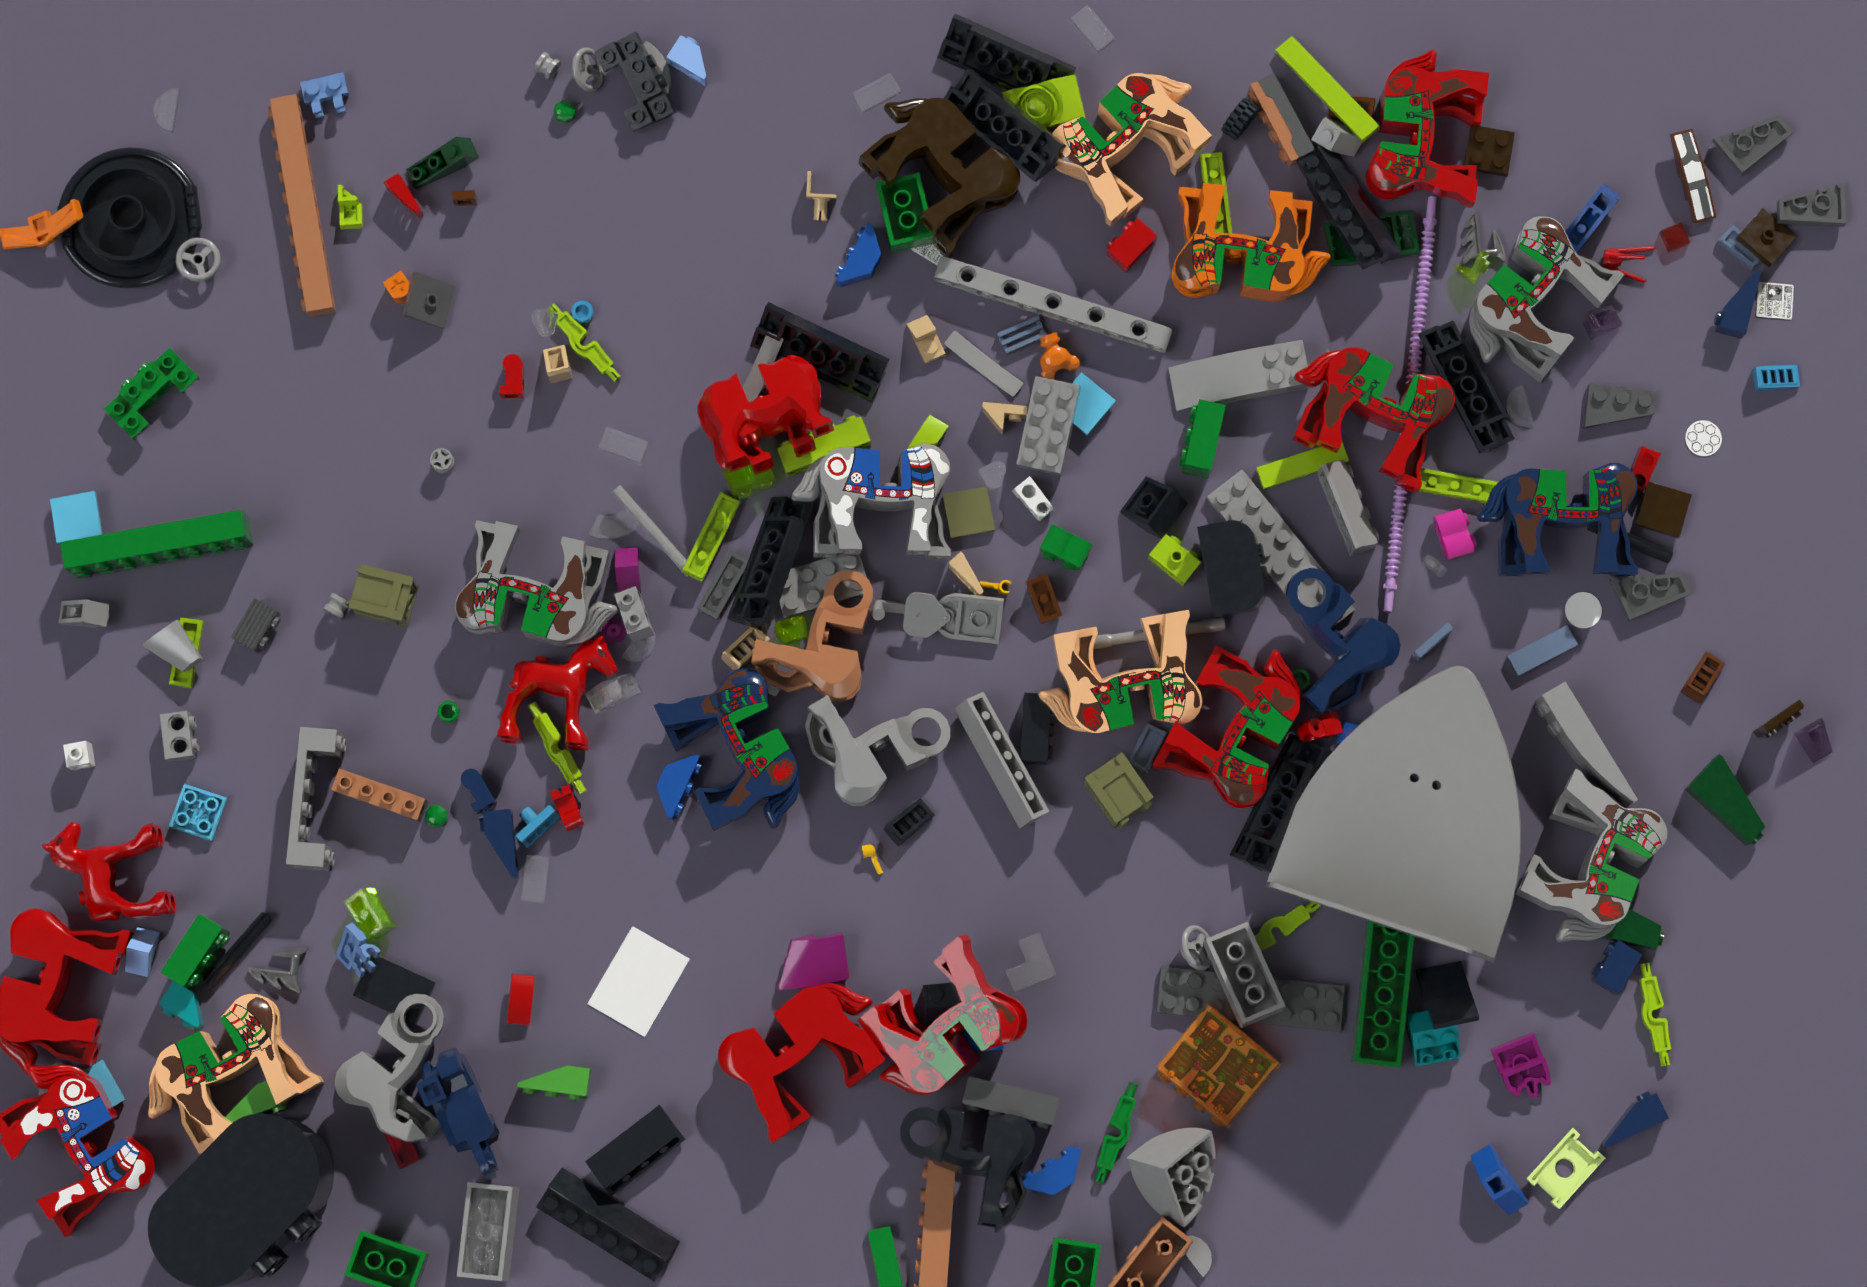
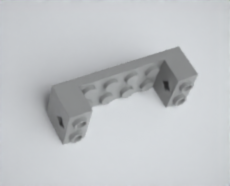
[286,727,347,871]

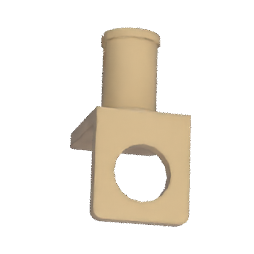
[806,171,837,221]

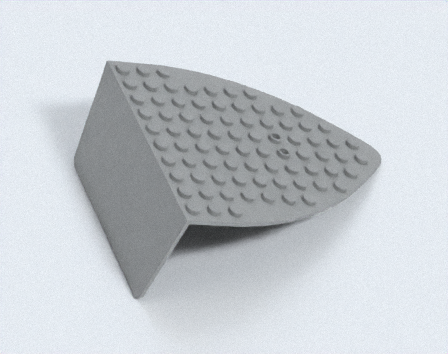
[1265,666,1521,963]

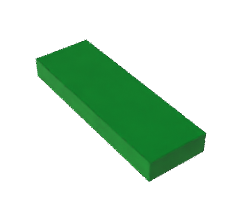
[868,1226,903,1287]

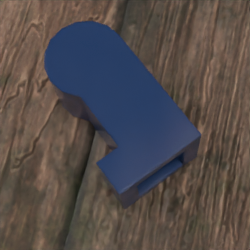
[461,769,497,814]

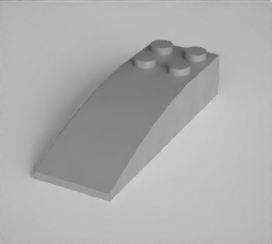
[1168,340,1309,412]
[1535,681,1638,807]

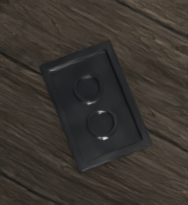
[353,955,436,1024]
[1416,961,1479,1030]

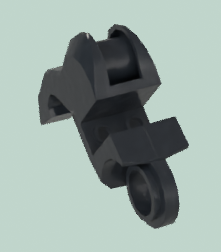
[900,1107,1035,1233]

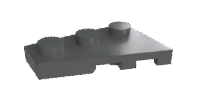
[1777,183,1846,227]

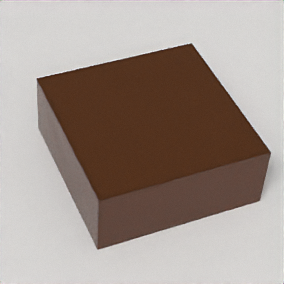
[452,190,477,206]

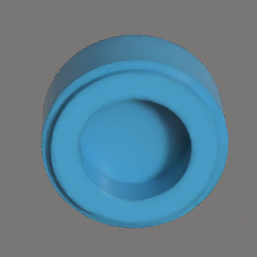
[571,301,594,324]

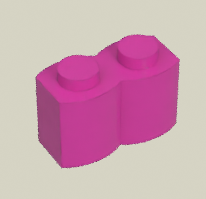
[1433,508,1477,561]

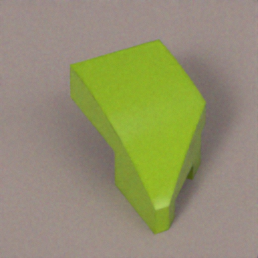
[338,185,363,230]
[907,415,949,449]

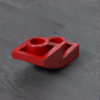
[507,974,535,1025]

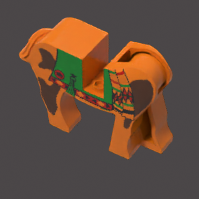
[1172,183,1331,302]

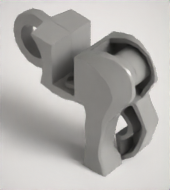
[805,695,950,806]
[334,994,445,1142]

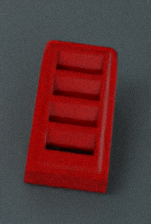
[383,173,423,218]

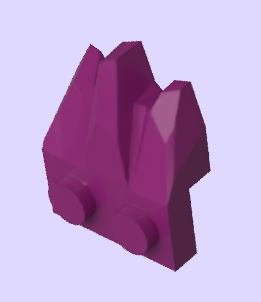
[1490,1032,1551,1097]

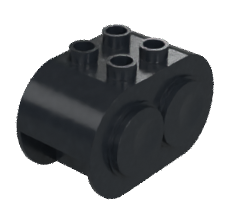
[148,1114,334,1287]

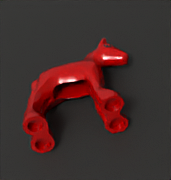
[497,636,618,751]
[42,822,177,922]

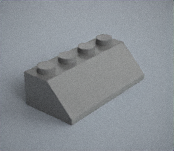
[1317,460,1379,557]

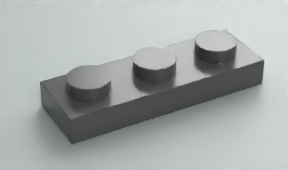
[697,550,748,620]

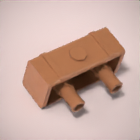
[1106,1216,1193,1287]

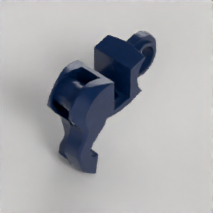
[1286,568,1401,713]
[416,1048,500,1181]

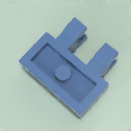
[300,72,349,119]
[336,923,381,979]

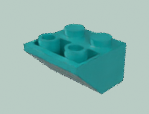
[1406,1011,1460,1067]

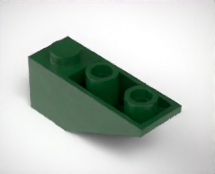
[406,136,479,189]

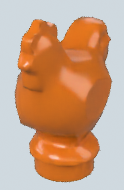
[1040,332,1080,380]

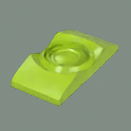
[1002,75,1086,129]

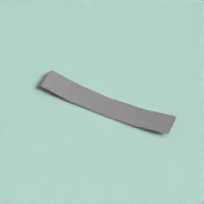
[944,330,1024,397]
[743,332,783,402]

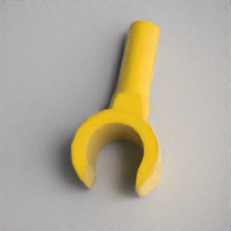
[979,580,1011,595]
[862,844,883,875]

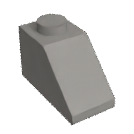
[1311,115,1362,157]
[58,599,110,628]

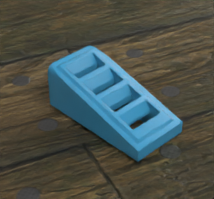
[1752,365,1800,392]

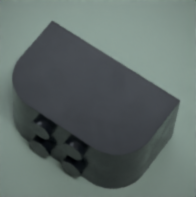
[1197,520,1269,618]

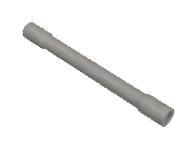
[1093,617,1225,650]

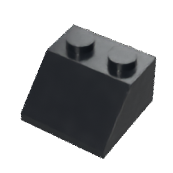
[1120,476,1188,539]
[923,982,961,1028]

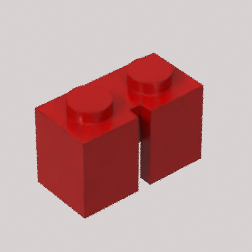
[1106,218,1157,273]

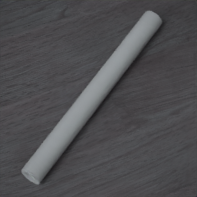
[612,485,688,577]

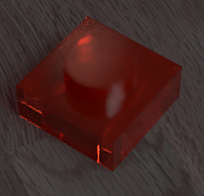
[1659,223,1690,253]

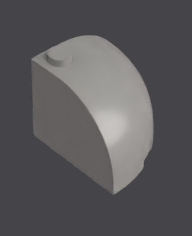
[1126,1128,1215,1227]

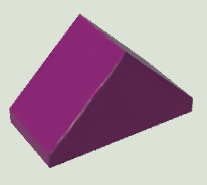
[615,547,641,593]

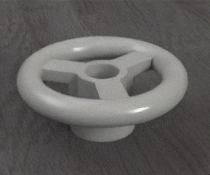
[572,47,604,92]
[176,238,221,282]
[1180,925,1212,970]

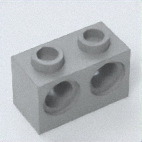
[614,586,655,643]
[160,711,199,762]

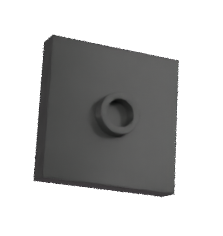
[402,272,455,329]

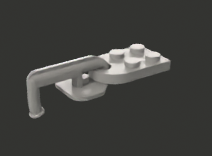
[872,592,1004,644]

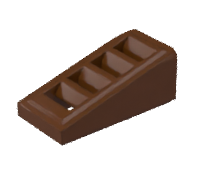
[1680,652,1725,703]

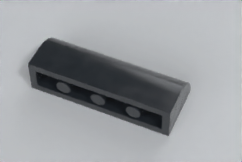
[585,1105,685,1196]

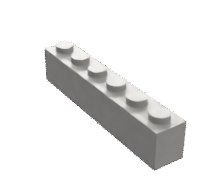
[954,692,1050,829]

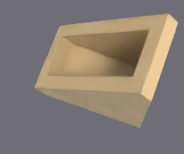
[543,345,573,384]

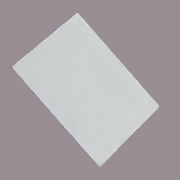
[587,926,690,1037]

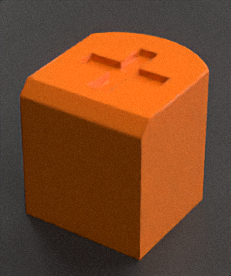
[382,270,410,304]

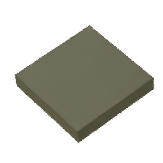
[942,486,995,539]

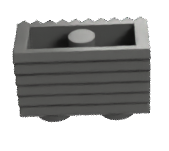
[231,598,281,653]

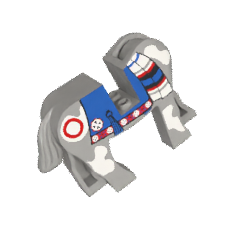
[791,444,951,560]

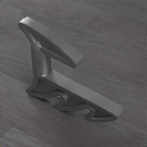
[1461,211,1506,265]
[247,948,307,993]

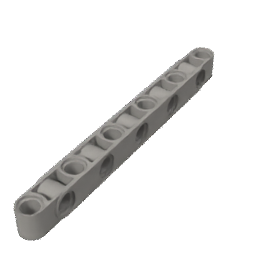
[933,257,1172,352]

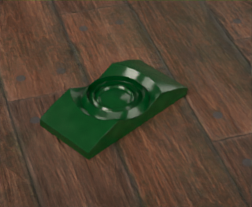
[1324,209,1420,266]

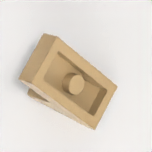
[907,315,946,365]
[982,402,1028,434]

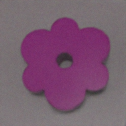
[601,619,627,645]

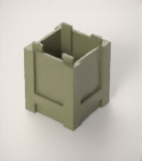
[346,564,420,628]
[1083,752,1154,829]

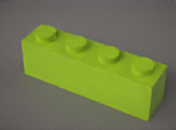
[777,416,871,478]

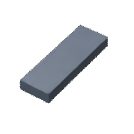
[1507,625,1578,677]

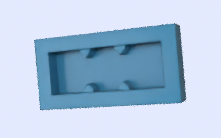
[516,805,561,848]

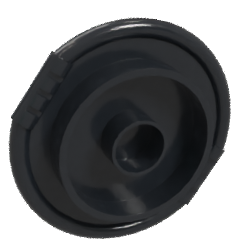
[57,147,202,288]

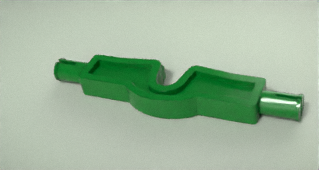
[1094,1082,1138,1184]

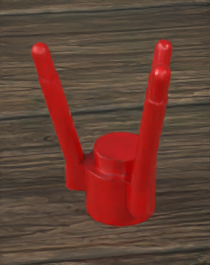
[1602,246,1655,283]

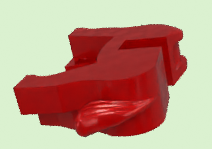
[0,909,134,1075]
[718,983,886,1144]

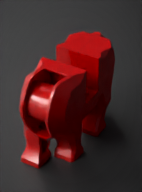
[697,355,835,475]

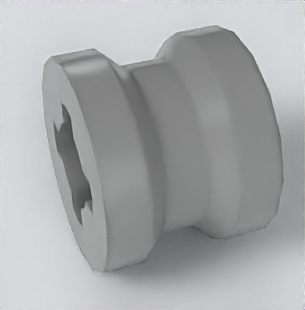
[534,52,561,80]
[430,448,455,474]
[323,593,349,620]

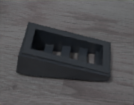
[884,798,935,846]

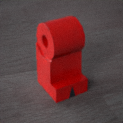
[500,354,524,399]
[1631,446,1661,492]
[1297,711,1343,742]
[550,784,584,832]

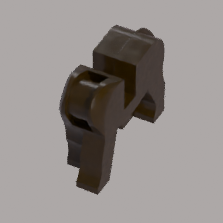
[858,98,1020,258]

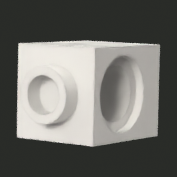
[63,741,95,770]

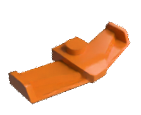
[0,199,83,250]

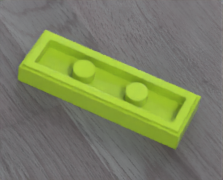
[169,617,204,688]

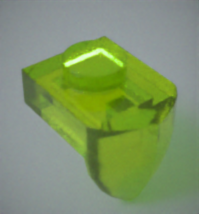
[1454,250,1490,283]
[773,615,808,645]

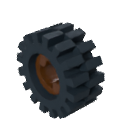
[1221,98,1259,141]

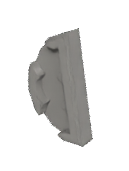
[1175,1235,1212,1277]

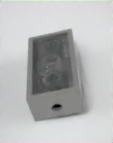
[457,1182,520,1281]

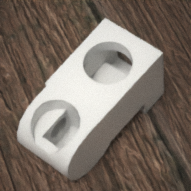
[1012,476,1054,521]

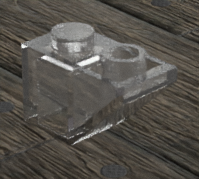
[585,672,642,714]

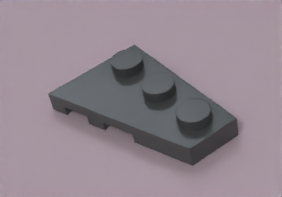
[1712,116,1793,175]
[1583,383,1656,429]
[1610,573,1692,621]

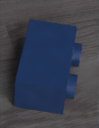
[1591,940,1642,995]

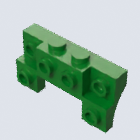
[104,347,200,440]

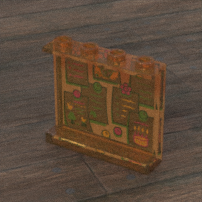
[1155,1003,1281,1128]

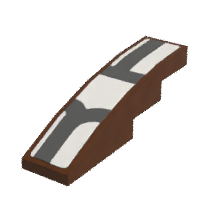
[1670,129,1716,223]

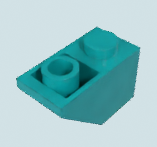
[159,981,204,1030]

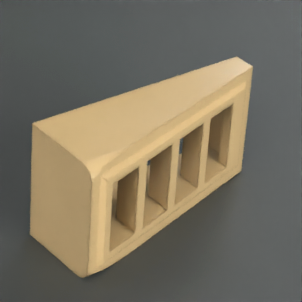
[948,552,984,596]
[721,627,770,671]

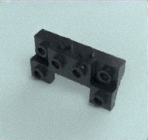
[594,32,677,132]

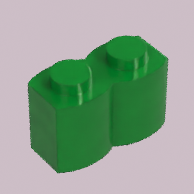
[1040,525,1092,572]

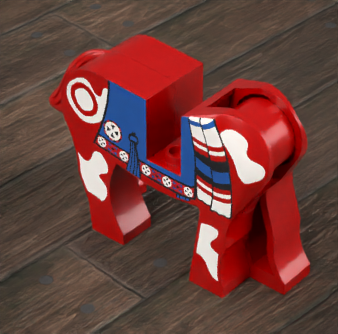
[0,1064,155,1238]

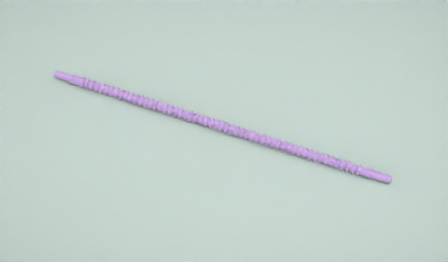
[1383,196,1437,613]

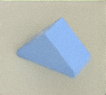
[125,927,160,977]

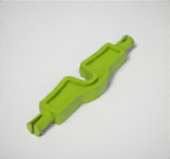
[547,303,621,383]
[528,702,587,795]
[1254,902,1321,951]
[1639,962,1671,1066]

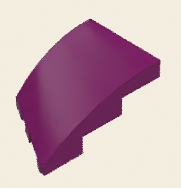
[777,933,850,990]

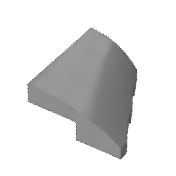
[143,620,204,672]

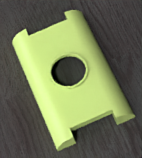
[1526,1128,1605,1209]

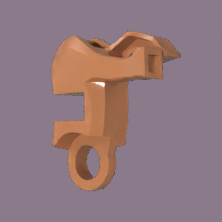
[751,570,873,702]

